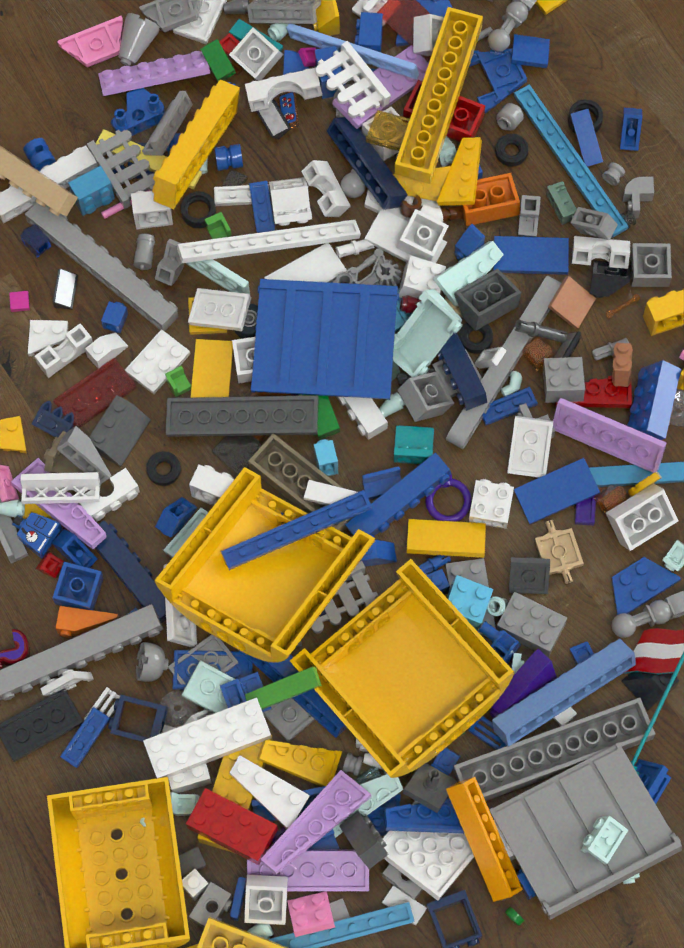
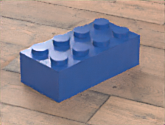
[627,360,681,440]

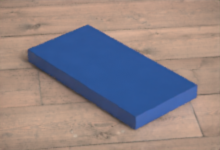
[493,236,569,275]
[514,458,600,525]
[173,650,253,690]

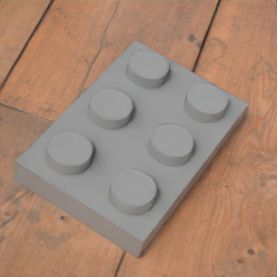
[168,634,239,689]

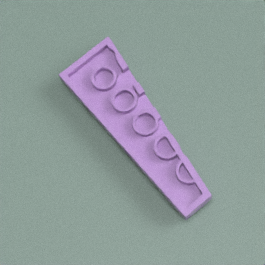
[11,458,107,549]
[260,770,371,874]

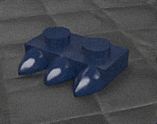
[32,401,74,437]

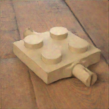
[534,520,584,584]

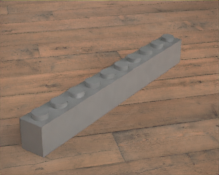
[25,202,178,332]
[0,604,163,701]

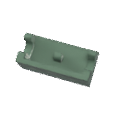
[546,181,577,225]

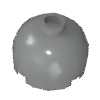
[136,642,169,682]

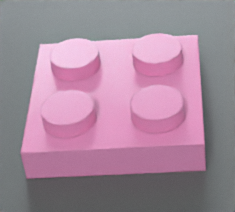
[287,891,335,937]

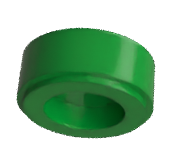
[505,906,525,926]

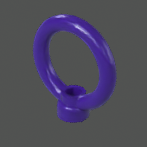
[425,473,472,522]

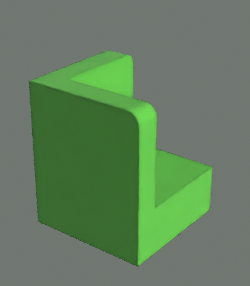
[205,212,232,239]
[165,366,192,397]

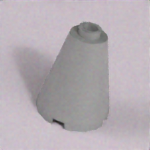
[118,13,160,66]

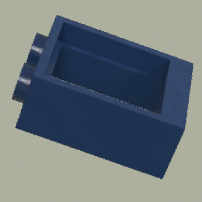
[109,694,169,742]
[426,890,482,948]

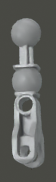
[487,0,537,52]
[611,591,684,638]

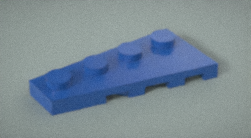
[384,798,464,834]

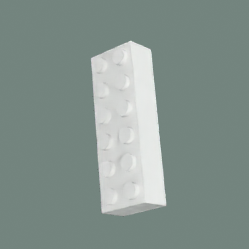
[143,698,271,778]

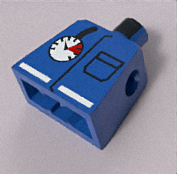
[12,513,62,559]

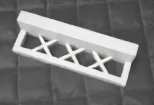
[20,472,100,504]

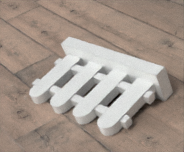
[315,41,391,118]

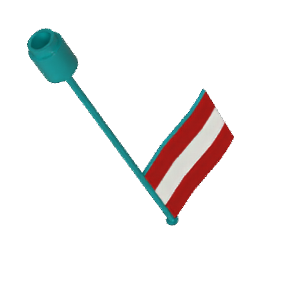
[624,628,684,775]

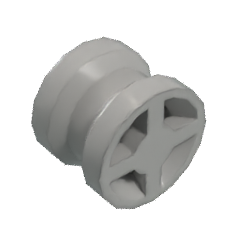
[602,162,625,186]
[343,753,363,776]

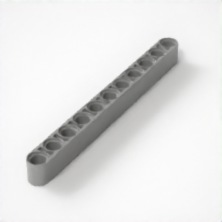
[446,276,562,449]

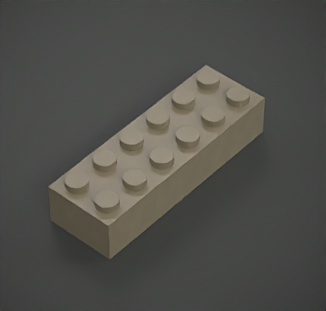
[248,433,355,532]

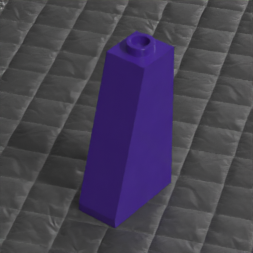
[490,649,557,719]

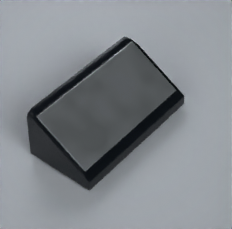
[256,99,292,139]
[53,269,78,310]
[553,331,581,358]

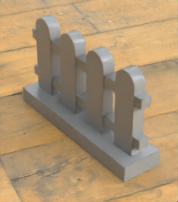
[87,130,155,209]
[310,561,378,633]

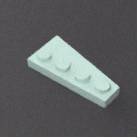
[433,241,503,306]
[333,774,403,838]

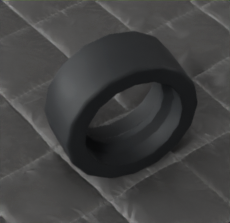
[568,99,603,133]
[181,191,216,229]

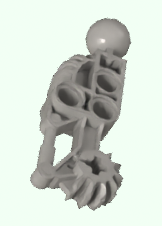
[332,248,401,286]

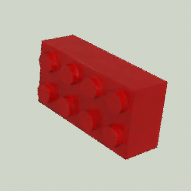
[403,80,485,142]
[186,788,278,865]

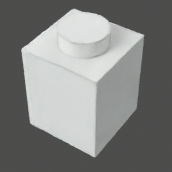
[182,869,209,901]

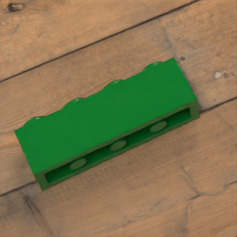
[298,394,340,440]

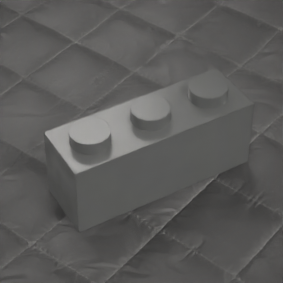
[339,811,389,869]

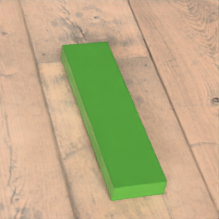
[245,667,322,710]

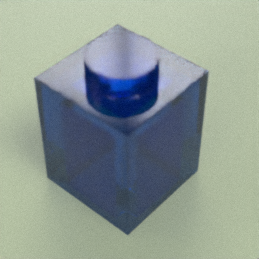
[20,224,51,258]

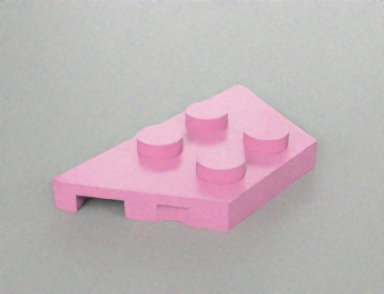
[57,16,123,67]

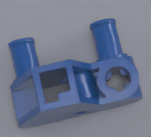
[111,88,165,136]
[478,621,521,664]

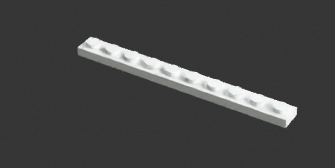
[177,220,361,263]

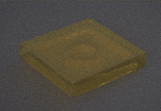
[366,110,410,151]

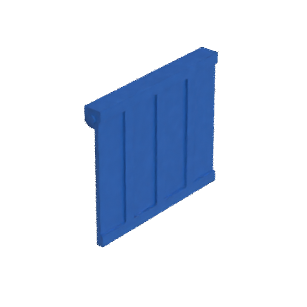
[251,279,399,400]

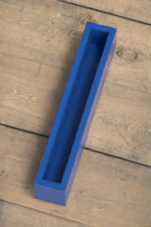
[345,452,451,538]

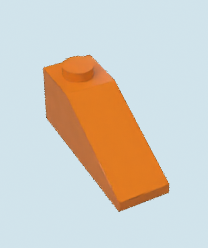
[56,606,119,638]

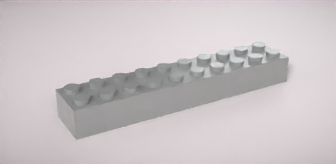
[453,698,655,801]

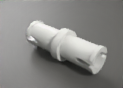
[336,240,374,259]

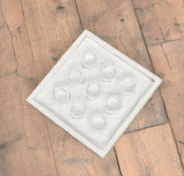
[383,801,474,901]

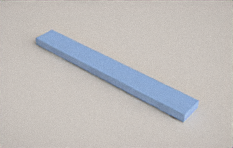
[286,24,419,79]

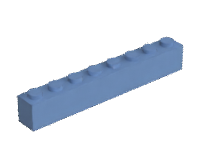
[492,639,636,747]

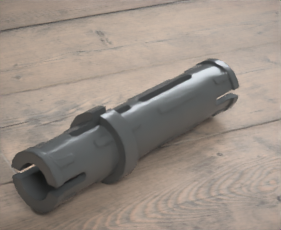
[514,319,567,343]

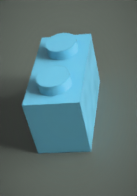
[314,439,338,476]

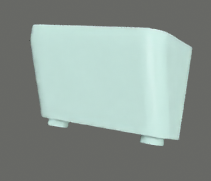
[393,289,462,377]

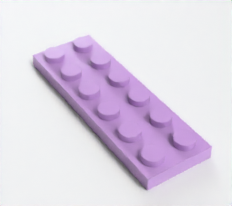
[332,45,429,129]
[98,51,210,96]
[553,398,667,473]
[247,849,369,891]

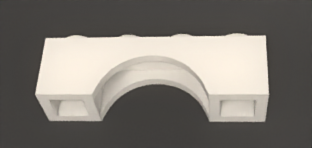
[245,68,322,112]

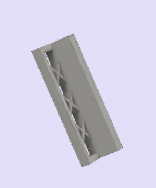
[247,0,321,24]
[142,91,193,156]
[0,499,29,563]

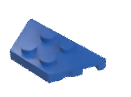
[611,557,681,615]

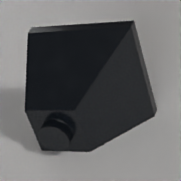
[590,260,631,298]
[621,672,680,711]

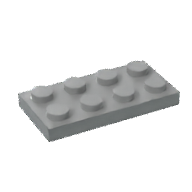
[445,558,496,636]

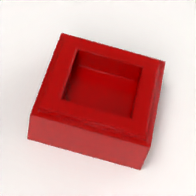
[219,33,240,54]

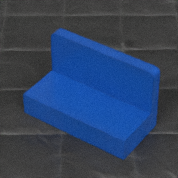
[362,467,401,500]

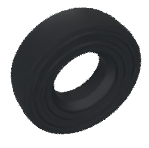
[495,134,528,167]
[459,323,493,354]
[146,451,181,486]

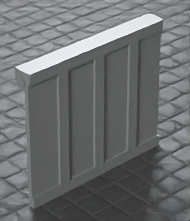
[489,742,682,920]

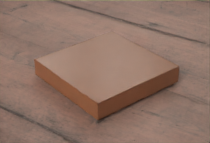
[548,276,596,329]

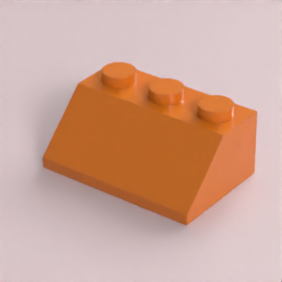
[460,173,520,226]

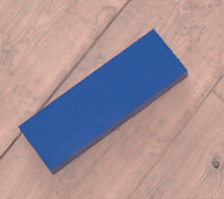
[571,109,603,167]
[249,181,275,233]
[482,387,538,426]
[60,707,111,768]

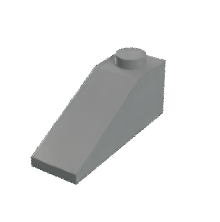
[56,426,111,484]

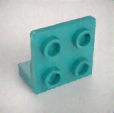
[394,426,434,464]

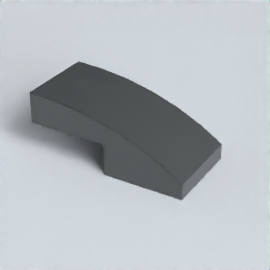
[179,847,207,879]

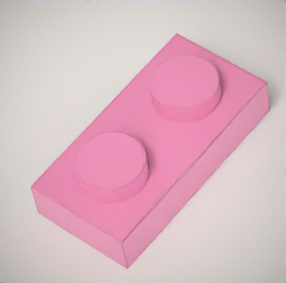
[0,465,19,502]

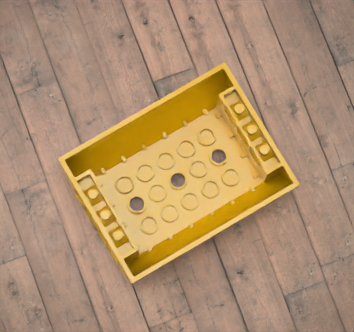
[47,777,190,948]

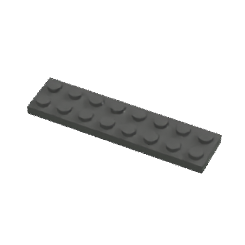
[166,396,319,437]

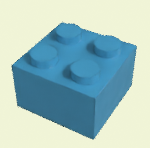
[68,165,115,216]

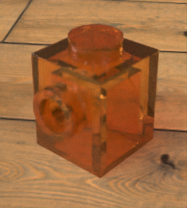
[523,337,553,371]
[594,484,627,514]

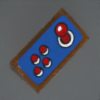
[277,92,299,128]

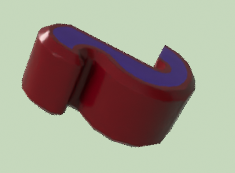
[0,629,30,670]

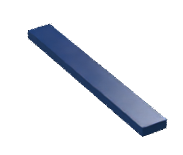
[221,490,372,570]

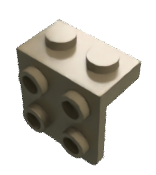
[44,431,84,473]

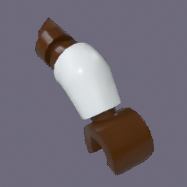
[400,194,464,222]

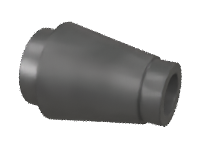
[223,0,250,14]

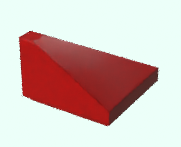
[36,552,64,578]

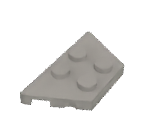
[139,0,203,32]

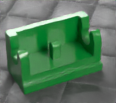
[200,39,236,81]

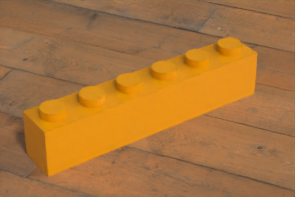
[446,777,523,902]

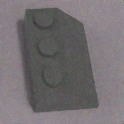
[454,269,522,331]
[89,395,151,467]

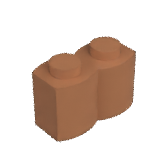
[612,343,633,387]

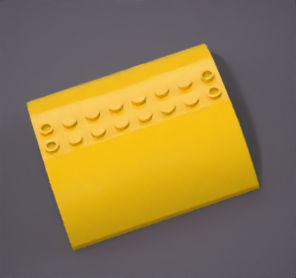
[155,467,375,662]
[290,559,514,778]

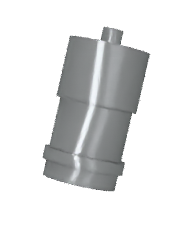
[133,234,155,270]

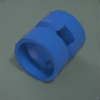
[23,138,56,171]
[215,144,243,171]

